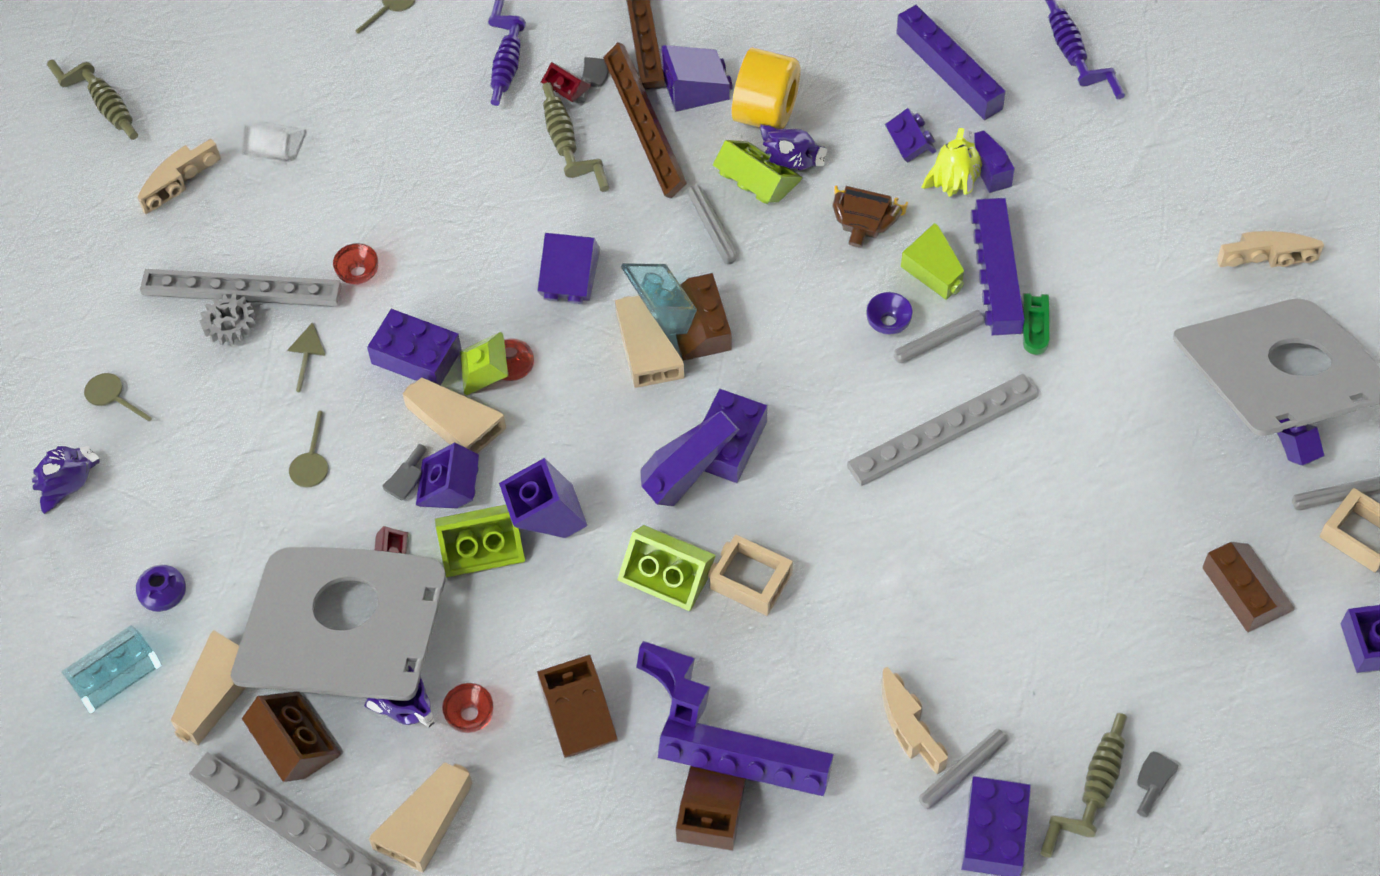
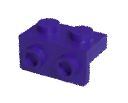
[885,108,936,163]

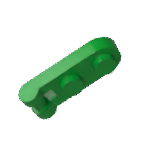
[1022,293,1050,355]

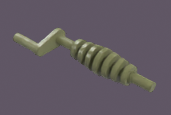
[47,59,138,140]
[542,83,609,192]
[1040,713,1127,858]

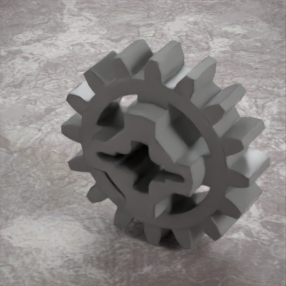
[200,294,256,345]

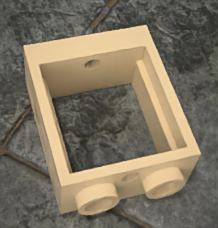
[1319,488,1380,573]
[708,534,793,616]

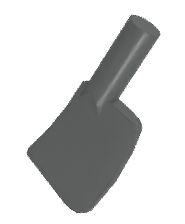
[577,57,608,103]
[382,444,427,500]
[1137,751,1178,817]

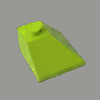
[460,332,508,395]

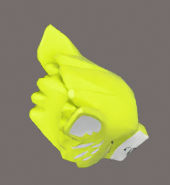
[921,128,982,197]

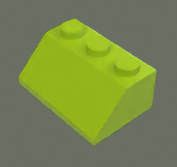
[712,140,803,204]
[435,504,525,578]
[617,525,716,611]

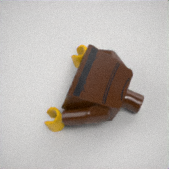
[832,185,908,248]

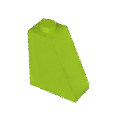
[901,223,964,300]

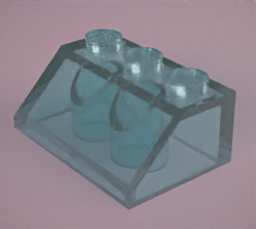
[621,263,697,335]
[61,625,161,713]

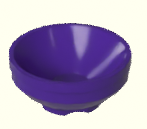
[866,292,913,334]
[136,564,186,612]

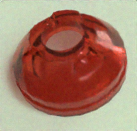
[333,243,378,284]
[501,338,534,381]
[442,683,494,733]

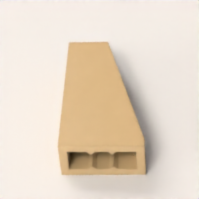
[615,295,684,388]
[402,377,506,454]
[171,630,246,745]
[369,762,472,872]

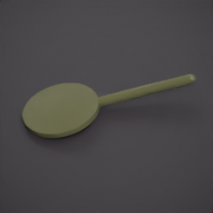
[356,0,416,33]
[84,373,152,421]
[289,410,328,488]

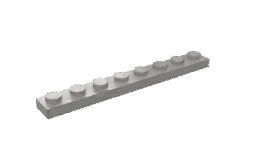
[140,269,342,306]
[847,373,1038,486]
[189,752,386,876]

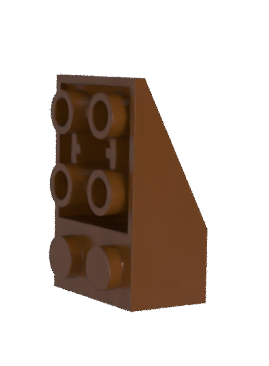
[537,654,618,758]
[675,766,746,851]

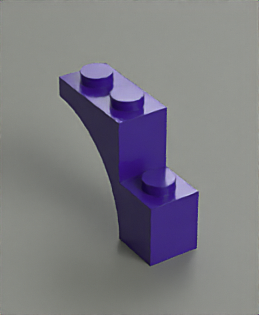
[1277,418,1325,466]
[636,641,710,728]

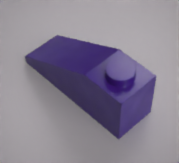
[969,130,1015,193]

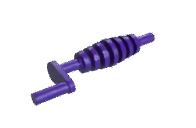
[488,0,526,106]
[1045,0,1125,100]

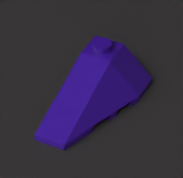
[640,411,739,506]

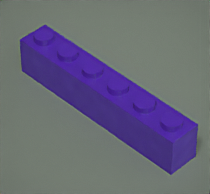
[896,5,1006,120]
[970,198,1024,336]
[657,716,834,797]

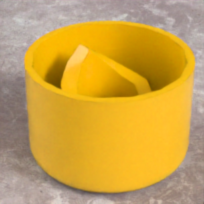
[732,47,801,129]

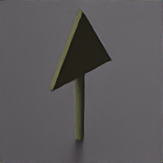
[287,322,325,393]

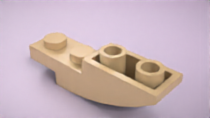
[138,139,221,214]
[1217,231,1324,267]
[881,667,948,774]

